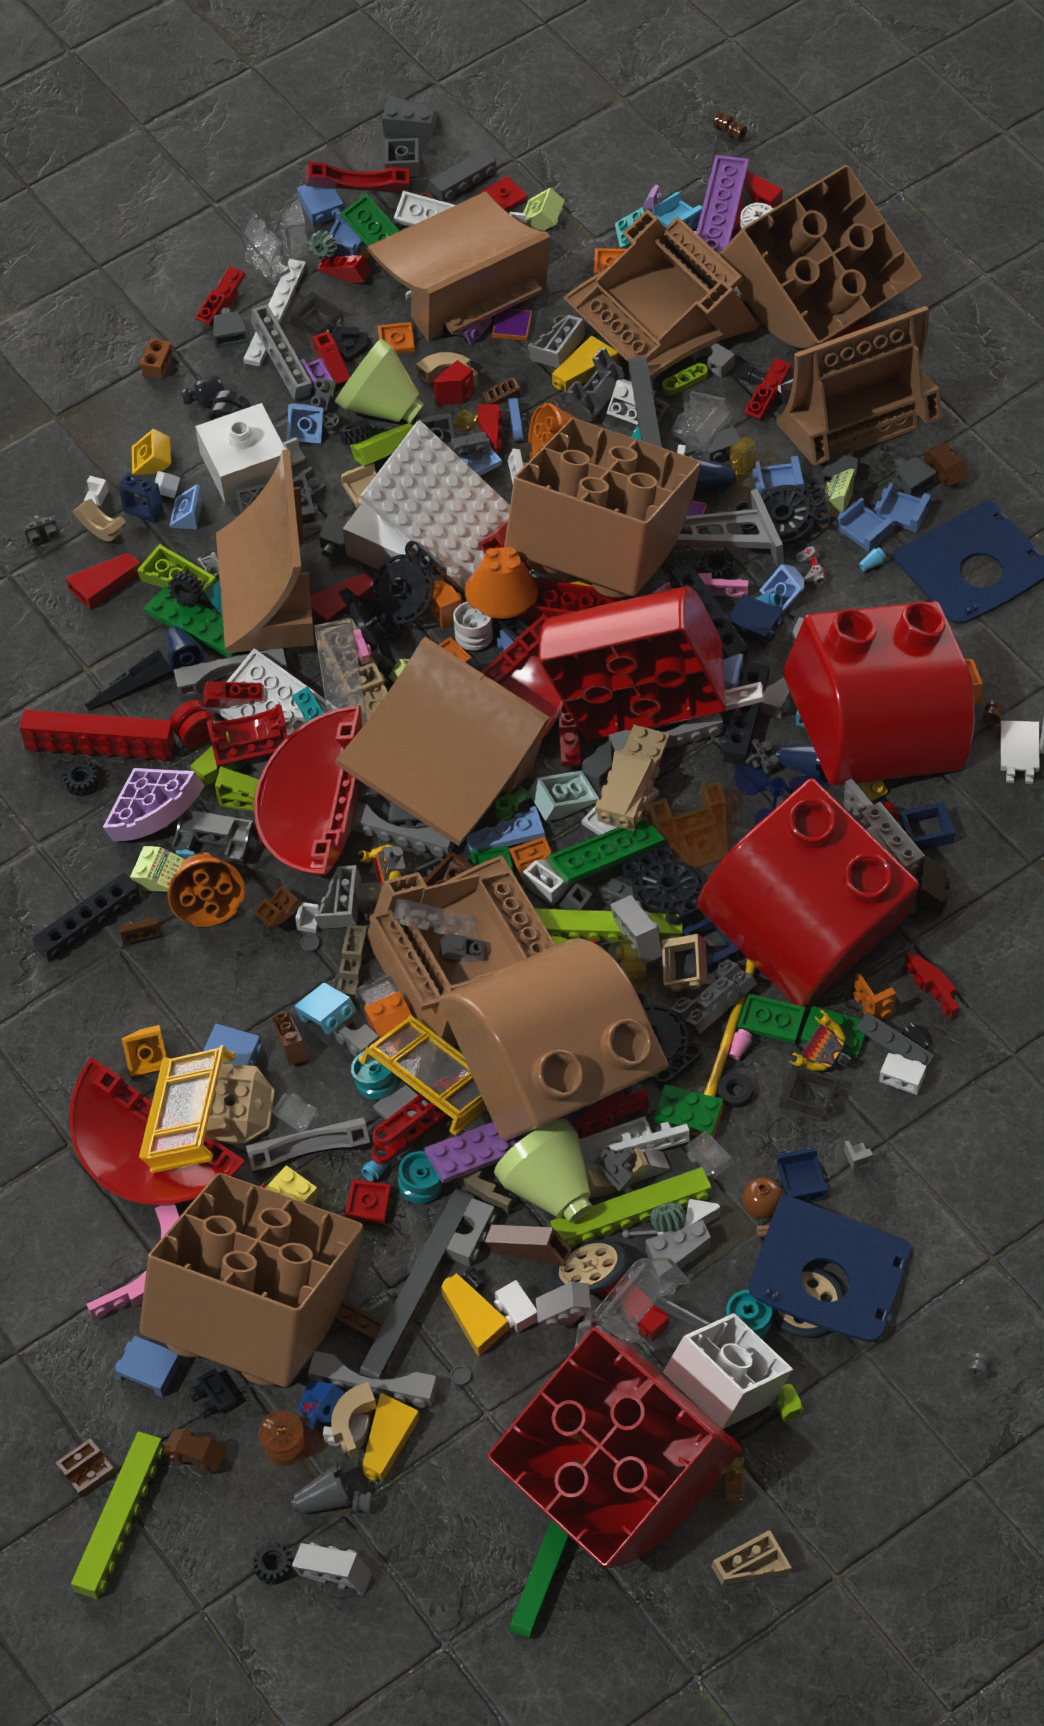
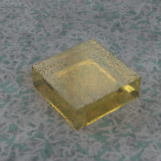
[453,409,477,431]

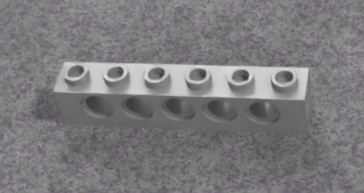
[251,304,312,401]

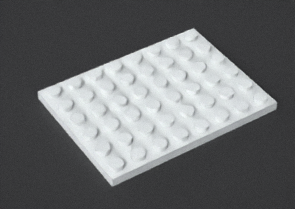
[360,420,510,595]

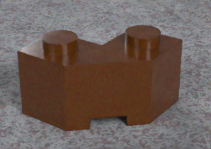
[923,443,969,486]
[162,1429,227,1473]

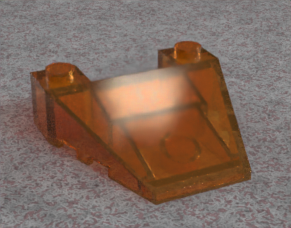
[645,781,728,868]

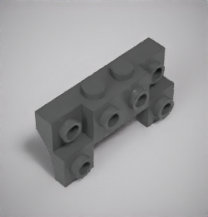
[566,348,626,421]
[171,810,255,862]
[670,959,757,1034]

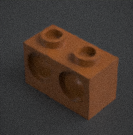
[139,338,173,379]

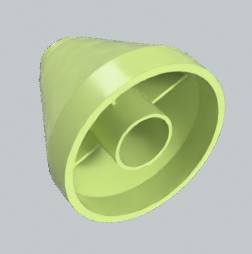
[335,338,424,424]
[494,1119,592,1223]

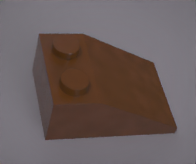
[424,851,475,887]

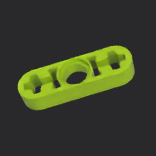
[662,363,708,396]

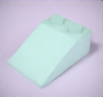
[528,771,599,821]

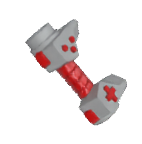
[796,546,827,585]

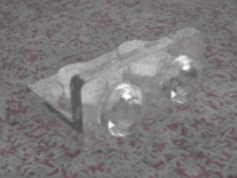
[271,1092,321,1132]

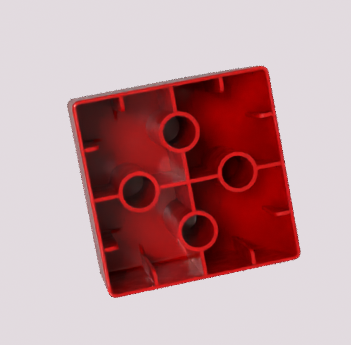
[539,586,726,741]
[782,601,975,786]
[697,778,919,1010]
[488,1328,741,1568]

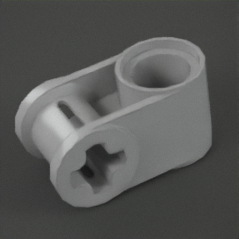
[197,552,220,581]

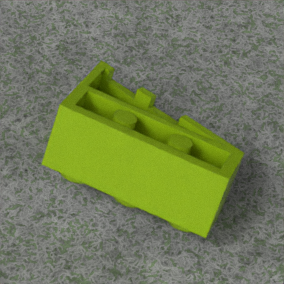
[215,767,259,812]

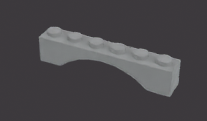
[760,617,804,719]
[174,648,288,698]
[609,713,723,757]
[350,801,455,857]
[246,1117,370,1171]
[308,1351,437,1408]

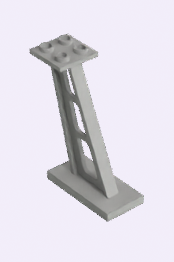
[674,489,784,567]

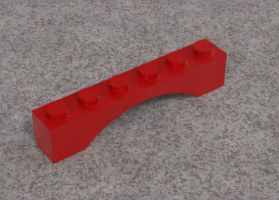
[306,162,409,193]

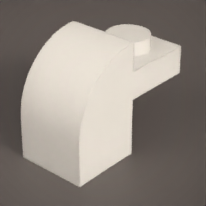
[323,1414,370,1453]

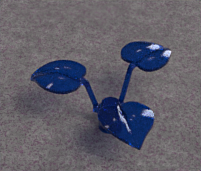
[735,764,824,826]

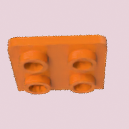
[853,973,896,1020]

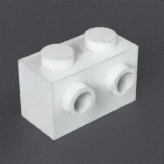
[879,1053,926,1095]
[494,1280,538,1333]

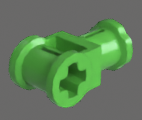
[495,786,531,821]

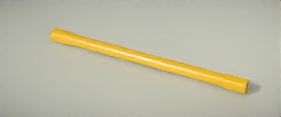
[704,958,757,1097]

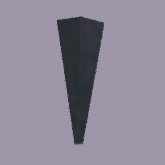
[84,647,173,711]

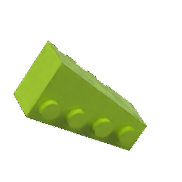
[137,544,217,601]

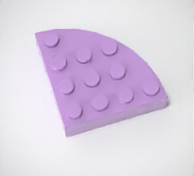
[103,768,205,841]

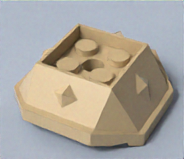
[190,1063,275,1145]

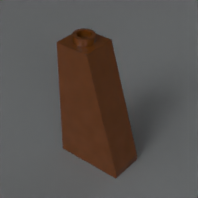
[485,1225,571,1267]

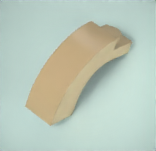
[416,352,478,387]
[72,499,126,541]
[586,1148,648,1197]
[331,1382,377,1459]

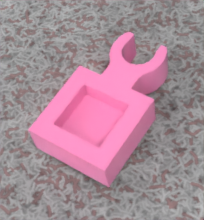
[353,629,372,664]

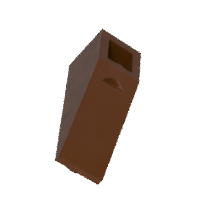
[271,1012,308,1066]

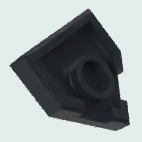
[333,327,368,362]

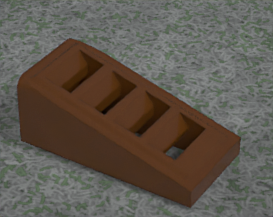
[482,377,521,404]

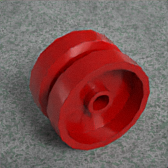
[170,700,217,748]

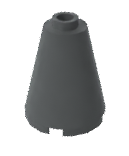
[292,1464,353,1514]

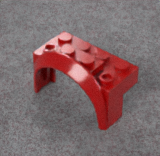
[207,704,288,768]

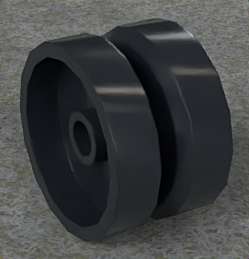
[207,390,251,422]

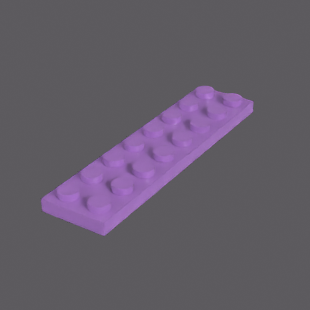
[696,155,749,254]
[424,1111,580,1183]

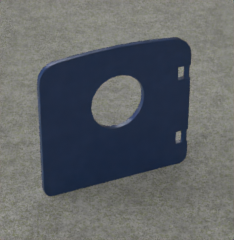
[893,500,1044,624]
[748,1195,911,1342]

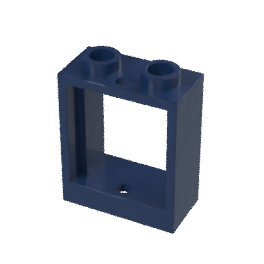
[118,472,164,523]
[897,802,955,851]
[682,918,739,975]

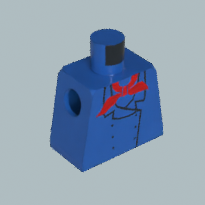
[298,1380,345,1431]

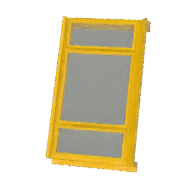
[358,1015,488,1136]
[139,1045,236,1173]

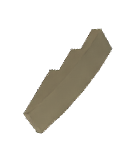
[337,925,367,1000]
[454,1170,512,1215]

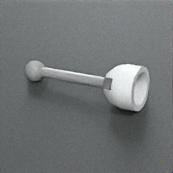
[622,1230,670,1238]

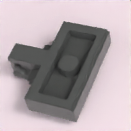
[594,1148,636,1191]

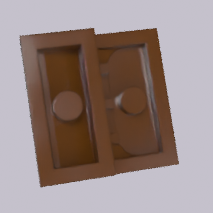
[254,886,303,928]
[56,1439,116,1497]

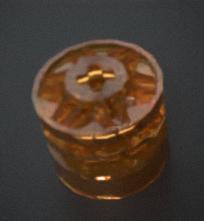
[259,1410,307,1466]

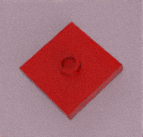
[480,176,528,212]
[344,1180,392,1224]

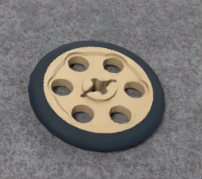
[553,1239,627,1295]
[772,1266,845,1338]

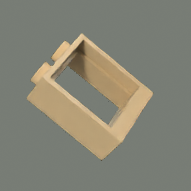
[662,934,708,992]

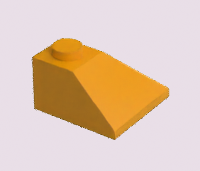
[122,1025,167,1077]

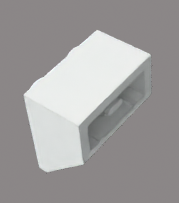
[607,379,656,425]
[523,859,576,906]

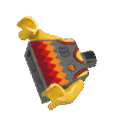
[358,845,406,902]
[789,1010,852,1071]

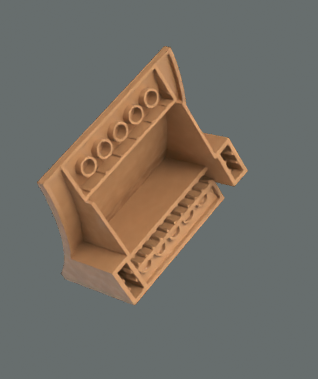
[368,191,550,342]
[563,209,760,381]
[776,306,942,466]
[216,449,314,653]
[335,637,550,846]
[366,855,556,1059]

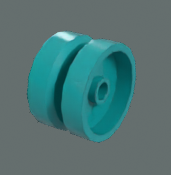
[351,1050,399,1100]
[398,1151,443,1204]
[726,1290,772,1340]

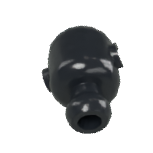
[181,376,224,407]

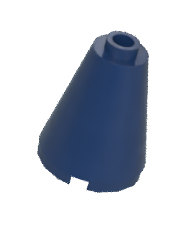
[690,455,736,491]
[165,626,205,671]
[776,744,826,781]

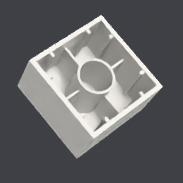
[195,403,286,504]
[343,501,425,572]
[663,1313,793,1429]

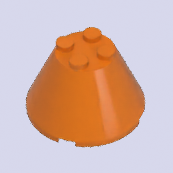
[528,403,579,459]
[465,547,538,618]
[167,853,245,927]

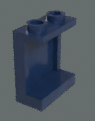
[728,594,784,647]
[776,1147,828,1203]

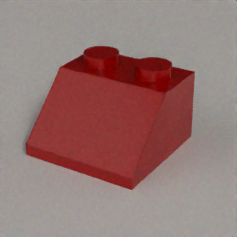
[434,360,475,405]

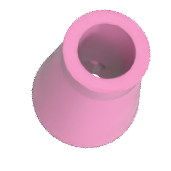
[729,1029,753,1060]

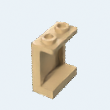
[341,462,377,509]

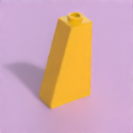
[552,336,619,393]
[441,1273,509,1356]
[362,1393,420,1482]

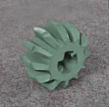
[308,230,338,260]
[650,1202,686,1233]

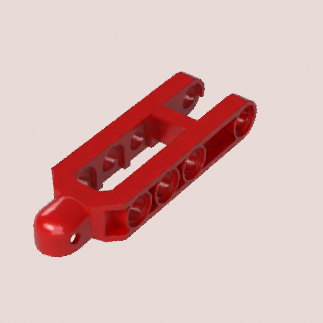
[371,1074,474,1165]

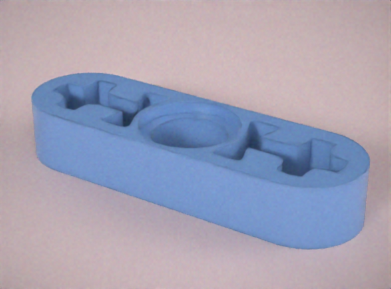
[508,398,523,442]

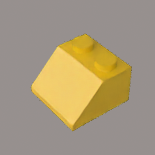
[132,429,171,475]

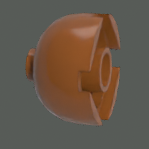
[742,1177,782,1219]

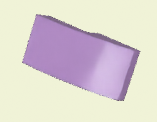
[643,185,661,213]

